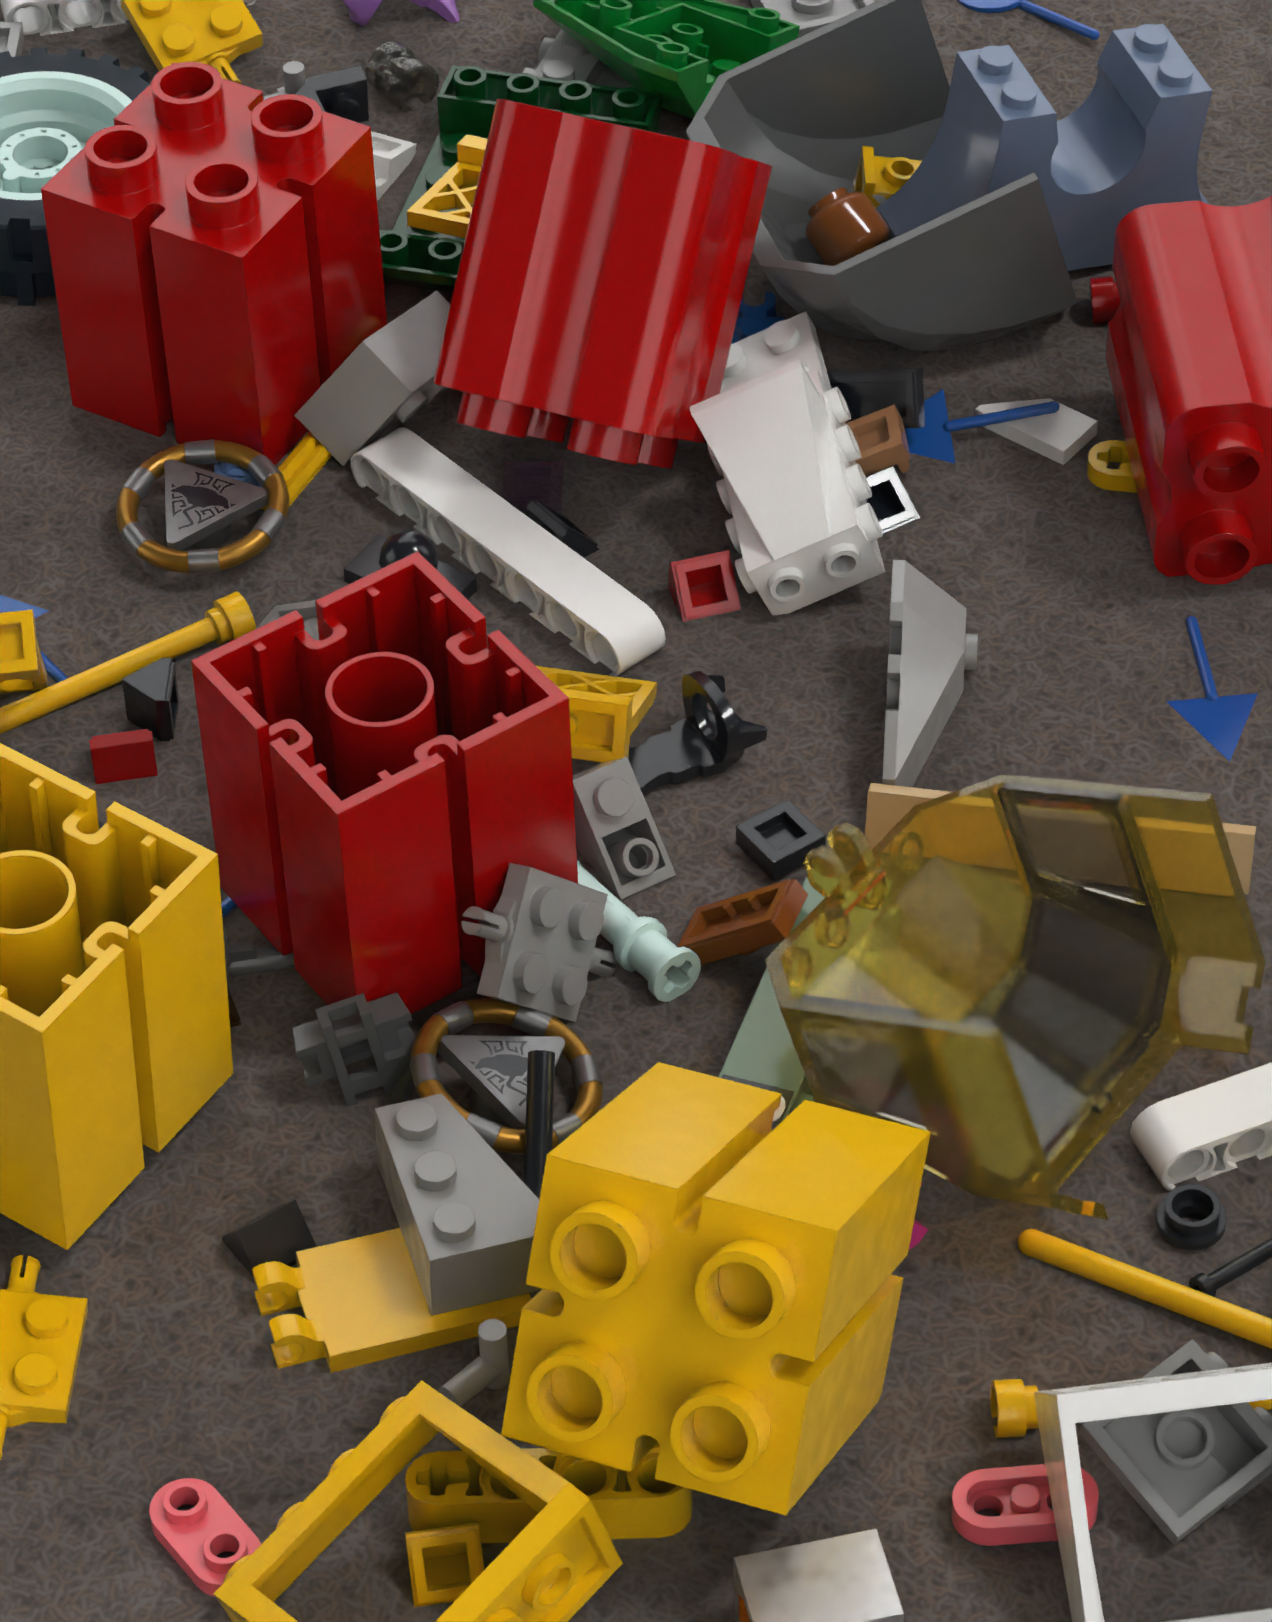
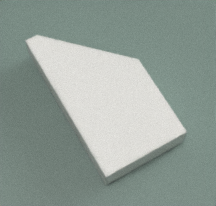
[975,398,1098,465]

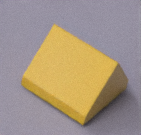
[405,1522,485,1607]

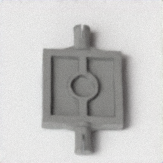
[461,863,617,1022]

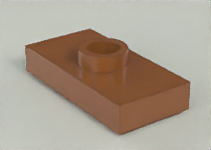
[677,879,808,965]

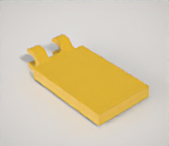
[252,1228,531,1373]

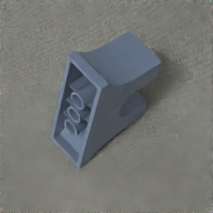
[877,23,1212,271]

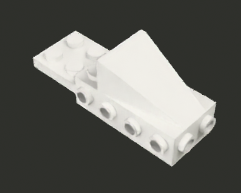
[690,311,885,616]

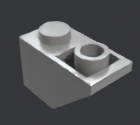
[573,757,676,900]

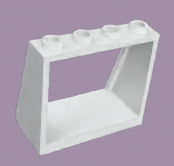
[1034,1363,1272,1622]

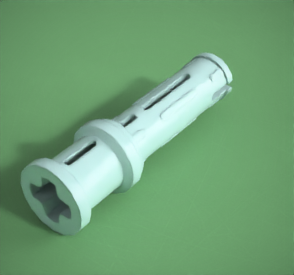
[577,860,701,1002]

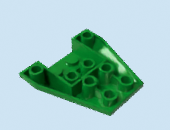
[533,0,800,119]

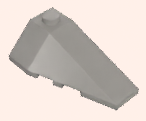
[882,560,978,787]

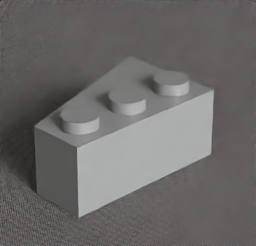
[294,291,450,466]
[375,1093,542,1316]

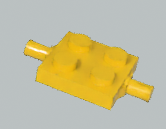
[120,0,263,84]
[0,1255,88,1460]

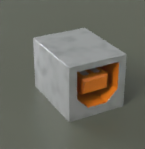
[734,1529,904,1622]

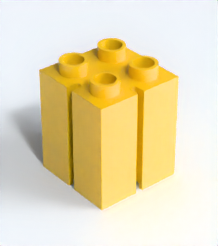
[0,743,233,1250]
[501,1062,931,1516]

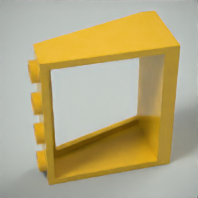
[213,1380,623,1622]

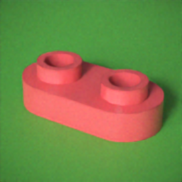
[951,1464,1099,1546]
[149,1478,261,1597]

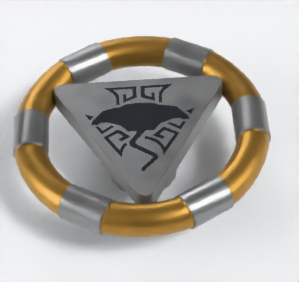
[116,439,289,575]
[410,998,603,1154]

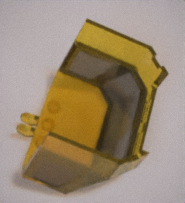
[765,774,1265,1220]

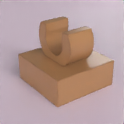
[845,404,911,477]

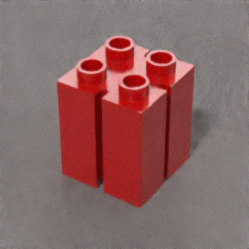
[41,62,387,466]
[191,551,578,1015]

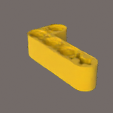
[405,1442,693,1543]

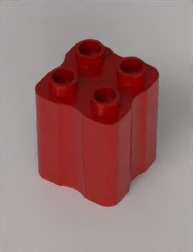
[433,98,772,469]
[1105,196,1272,585]

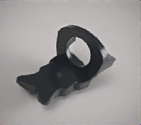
[628,671,768,794]

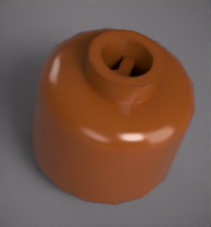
[806,187,890,266]

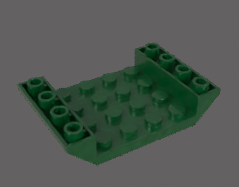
[379,65,663,293]

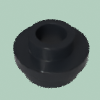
[1156,1184,1227,1250]

